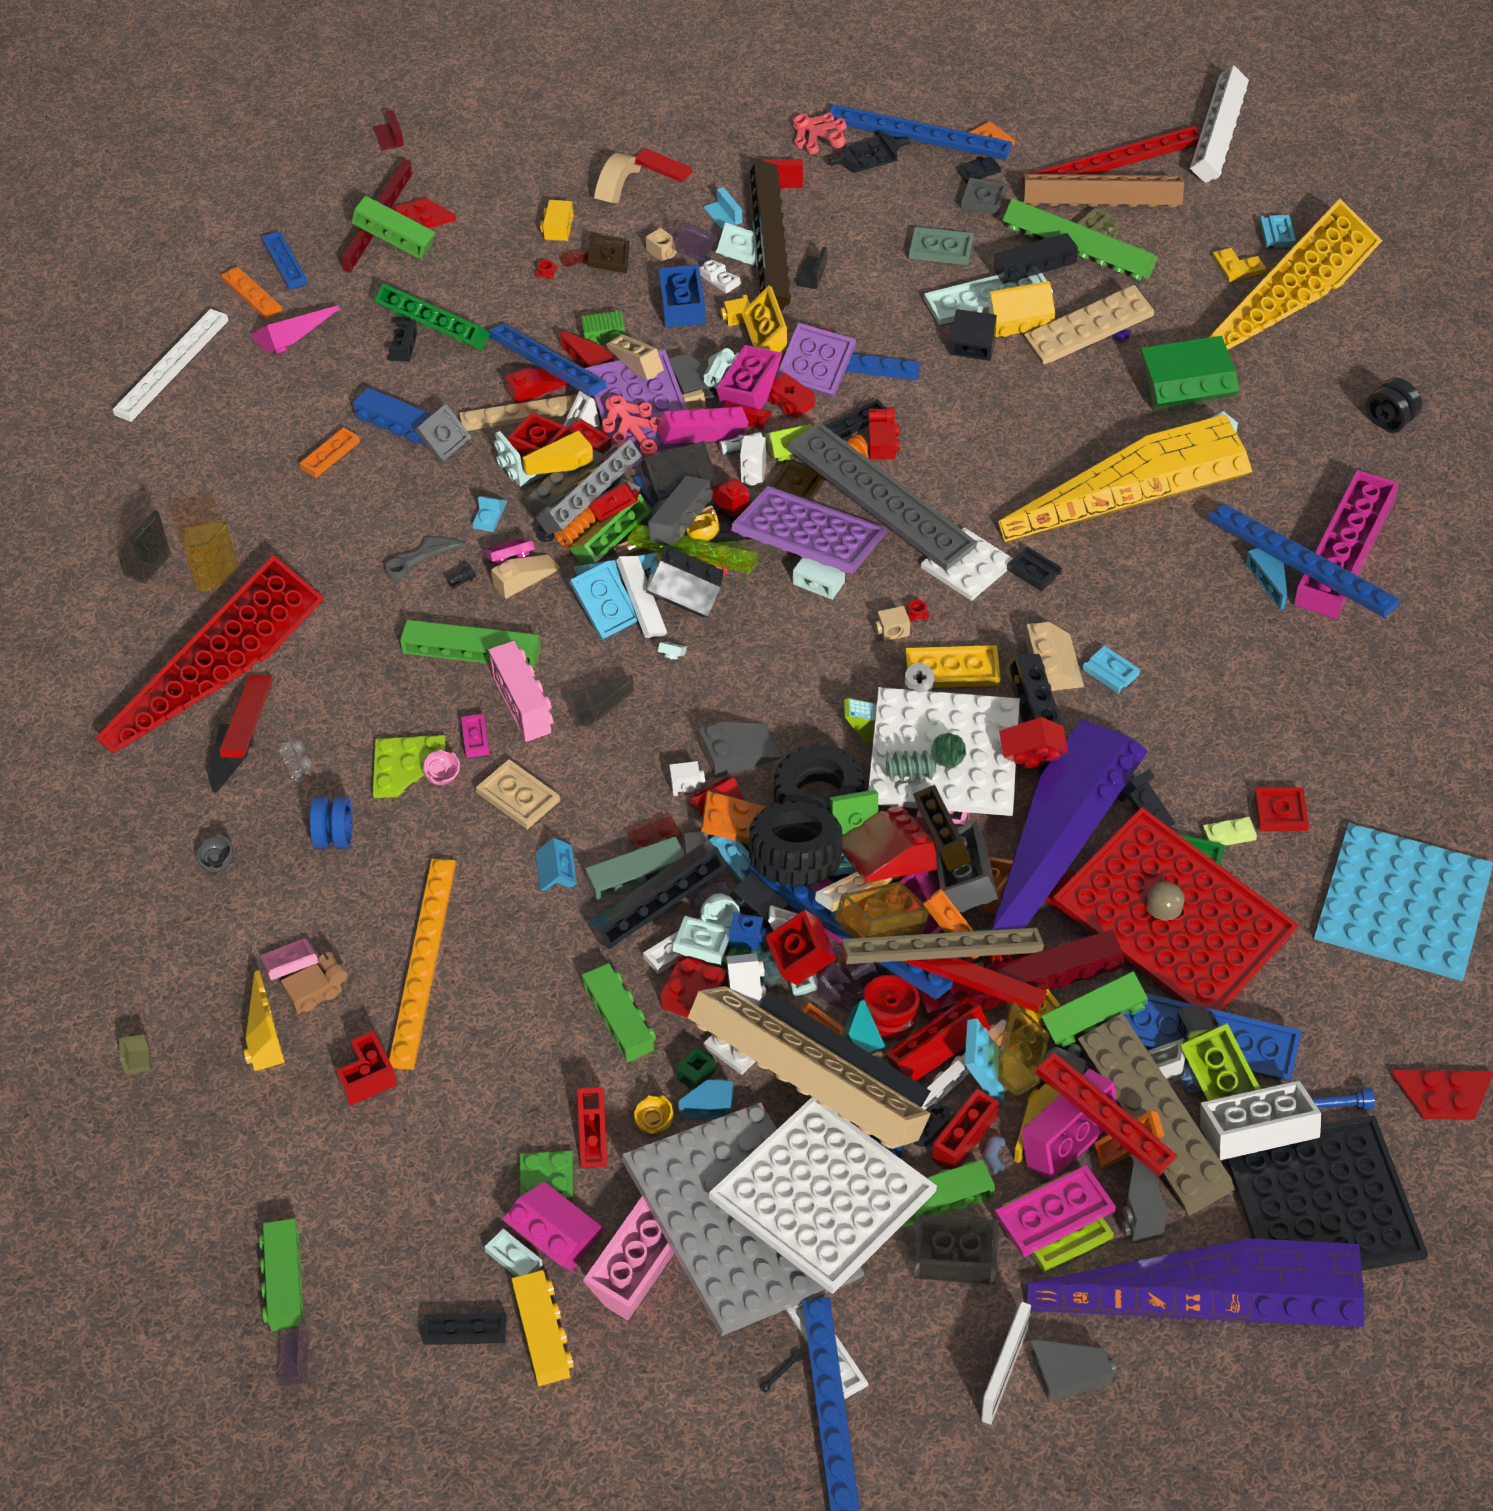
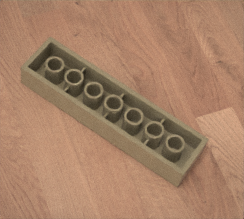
[1078,1013,1235,1216]

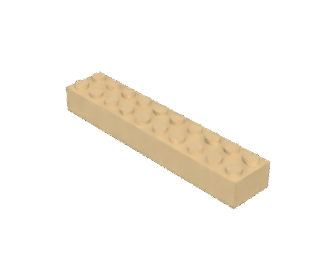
[688,986,931,1149]

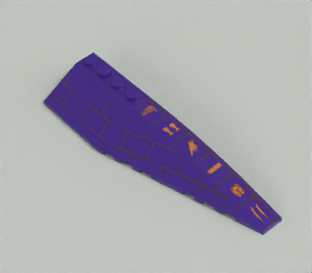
[1027,1238,1364,1328]

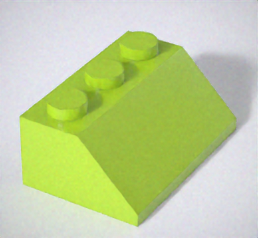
[1180,1023,1261,1101]

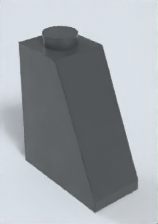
[669,354,719,400]
[1030,1340,1116,1402]

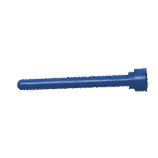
[1312,1088,1375,1110]

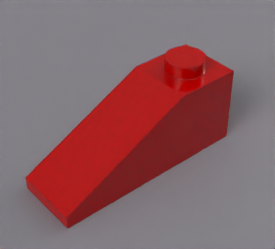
[560,331,615,369]
[505,369,568,404]
[577,1087,607,1168]

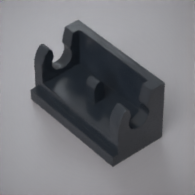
[387,320,417,362]

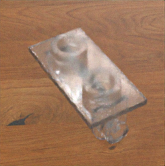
[280,734,314,782]

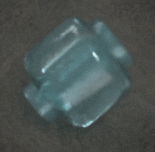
[758,950,784,988]

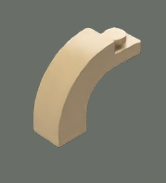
[594,153,641,203]

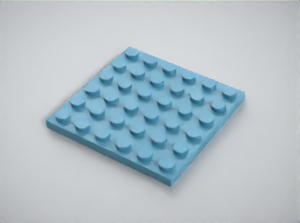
[1314,823,1493,981]

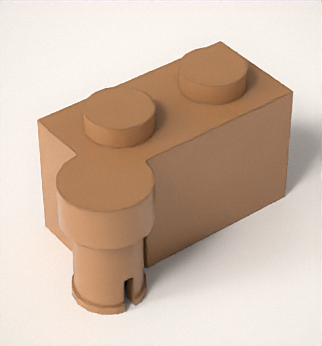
[281,952,348,1014]

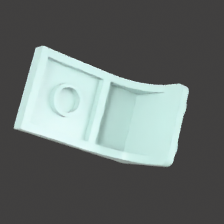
[494,431,549,487]

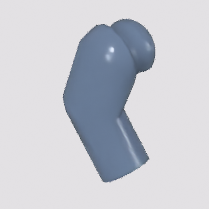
[983,1135,1005,1174]

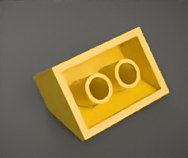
[988,281,1055,337]
[741,286,787,355]

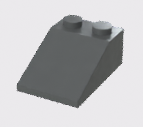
[698,722,781,779]
[1121,1157,1168,1244]

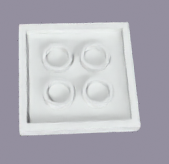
[921,527,1013,601]

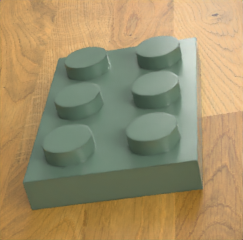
[909,227,974,265]

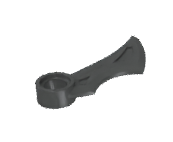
[385,537,467,580]

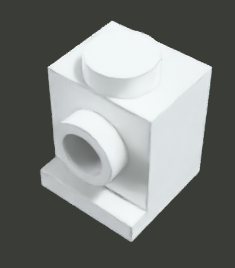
[669,761,705,796]

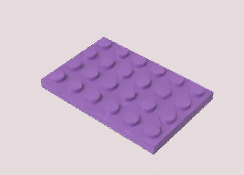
[585,350,701,467]
[731,486,887,574]

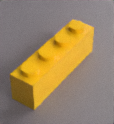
[512,1270,574,1386]

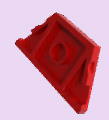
[390,198,456,228]
[1391,1070,1493,1120]

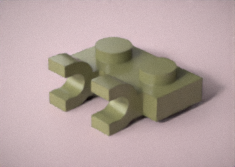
[1076,208,1119,236]

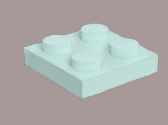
[716,222,756,265]
[672,916,730,965]

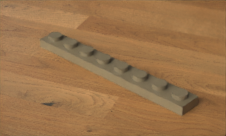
[841,928,1044,964]

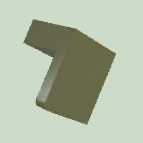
[119,1034,151,1075]

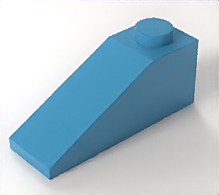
[1246,548,1287,610]

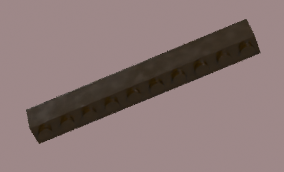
[748,159,791,311]

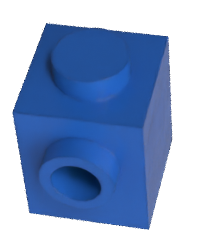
[729,913,767,952]

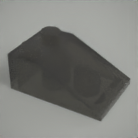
[120,510,171,584]

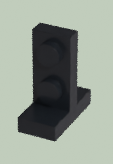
[1117,769,1175,828]

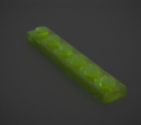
[628,524,759,574]

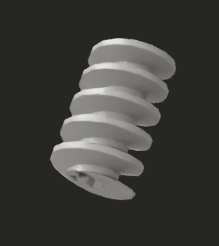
[903,663,934,693]

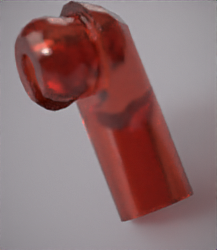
[560,252,588,267]

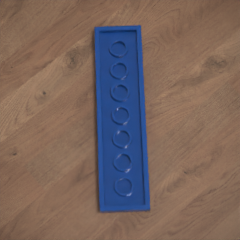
[1098,982,1302,1082]

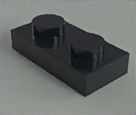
[957,157,1001,184]

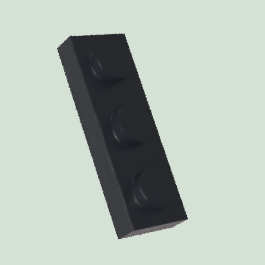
[422,1313,507,1345]

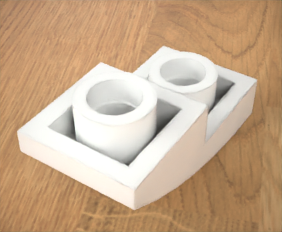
[699,259,741,294]

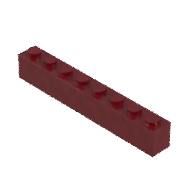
[919,929,1125,1022]

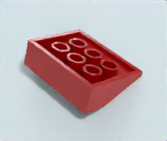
[842,806,937,882]

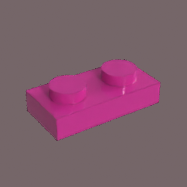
[461,714,490,758]

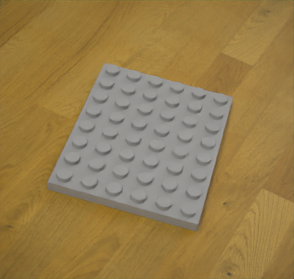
[621,1103,864,1336]

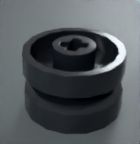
[1365,377,1422,433]

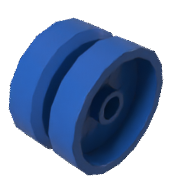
[310,796,353,849]

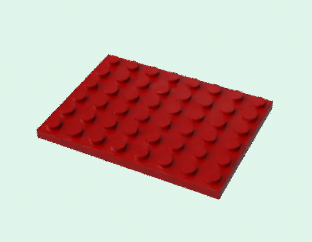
[1052,807,1299,1012]

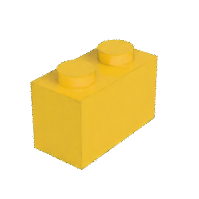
[540,200,574,241]

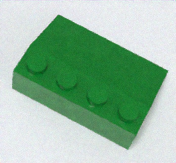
[1140,336,1240,409]

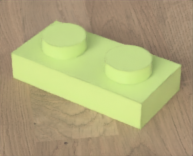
[1202,817,1257,845]

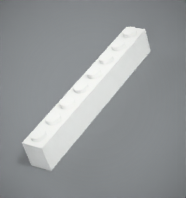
[1190,65,1249,182]

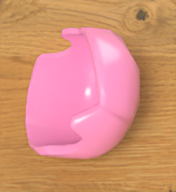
[423,749,460,786]

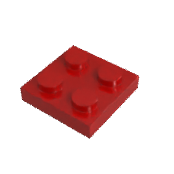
[1254,787,1309,831]

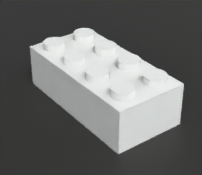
[1200,1081,1321,1160]

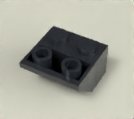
[950,309,997,361]

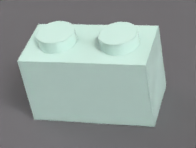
[793,558,845,600]

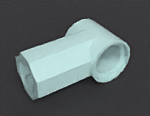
[703,348,736,388]

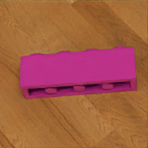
[657,407,749,445]

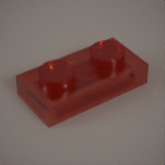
[628,816,682,850]

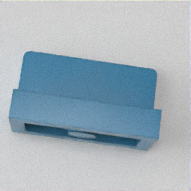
[535,838,577,891]

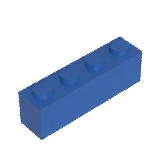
[353,388,431,445]

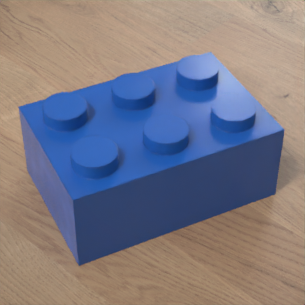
[659,265,706,327]

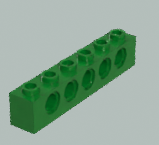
[374,283,491,351]

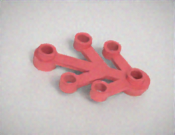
[793,113,847,154]
[602,395,661,459]

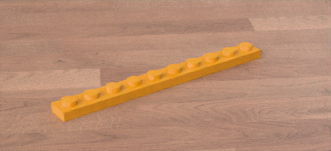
[389,859,456,1070]

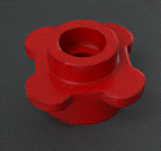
[535,260,558,279]
[905,600,929,621]

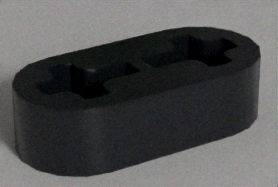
[913,1104,950,1147]

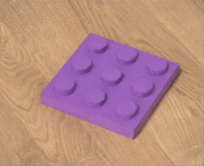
[776,323,857,398]

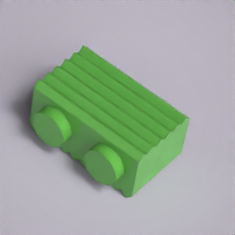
[581,310,625,345]

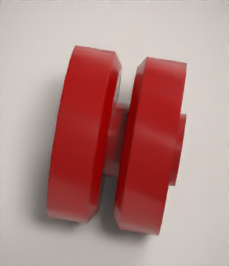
[863,975,920,1040]

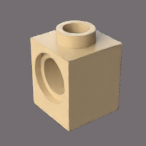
[646,228,677,262]
[874,606,910,641]

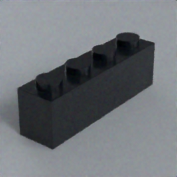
[993,233,1078,284]

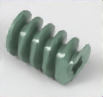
[886,750,936,782]

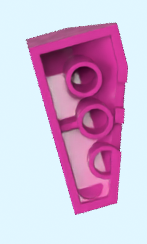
[251,305,339,354]

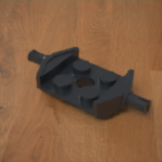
[828,131,910,173]

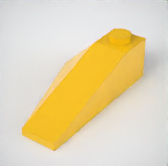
[243,970,285,1071]

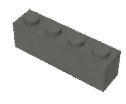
[649,476,713,545]

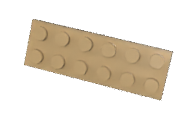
[1024,285,1154,364]

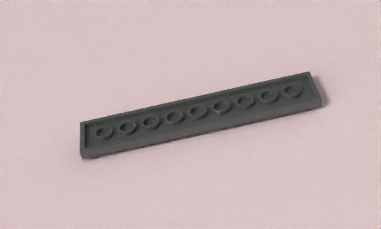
[788,422,977,571]

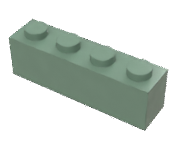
[585,836,685,903]

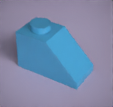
[679,1079,734,1119]

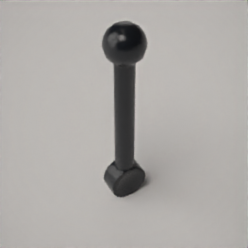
[760,1350,803,1392]

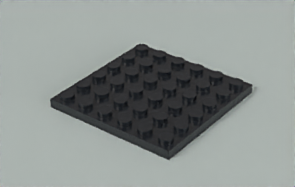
[1226,1115,1428,1271]

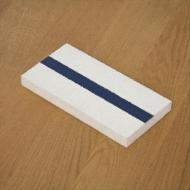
[981,1302,1031,1425]

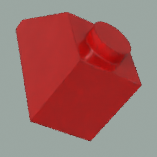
[711,478,750,518]

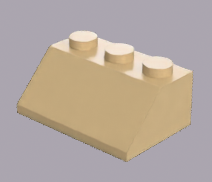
[1025,622,1084,691]

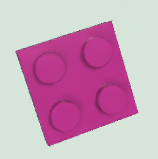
[482,537,535,564]

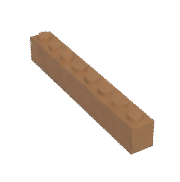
[1024,174,1184,207]

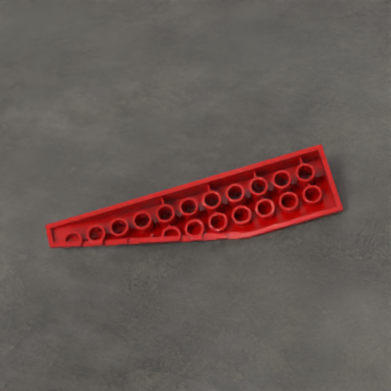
[95,555,324,754]

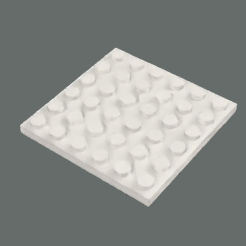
[868,687,1020,816]
[709,1097,937,1294]

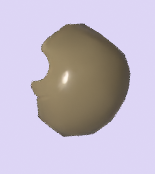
[1146,881,1184,921]

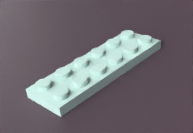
[924,273,1053,325]

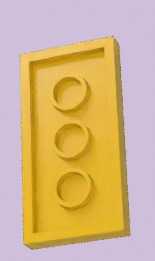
[906,645,1001,688]

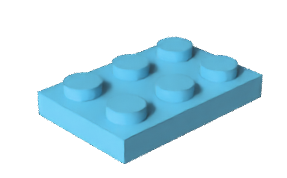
[569,561,639,640]
[965,1019,1009,1104]

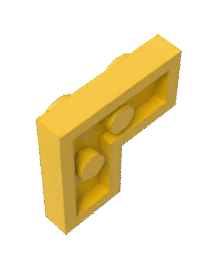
[1212,248,1267,282]

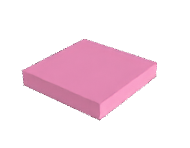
[260,938,319,980]

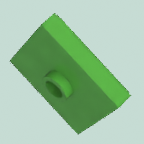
[830,790,878,836]

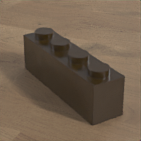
[913,784,971,872]

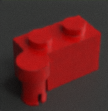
[869,407,900,459]

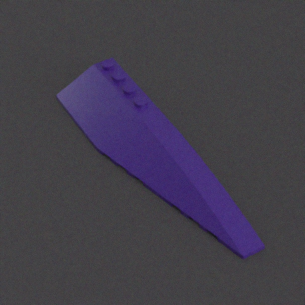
[990,719,1148,931]

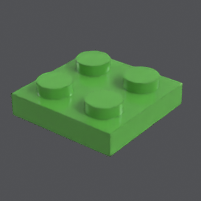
[520,1151,574,1201]

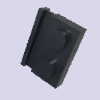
[1007,546,1062,592]

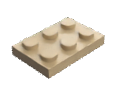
[476,759,560,830]

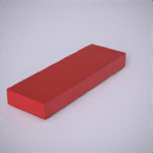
[635,148,692,183]

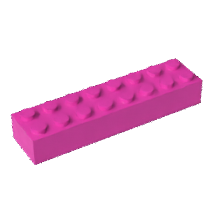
[1294,470,1399,619]

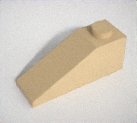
[606,334,664,380]
[491,555,561,599]

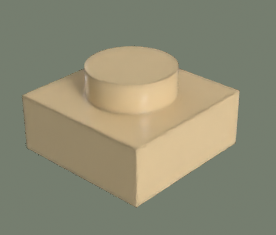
[682,389,706,410]

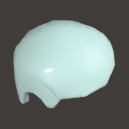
[700,893,740,928]

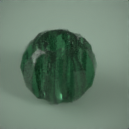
[931,732,966,768]

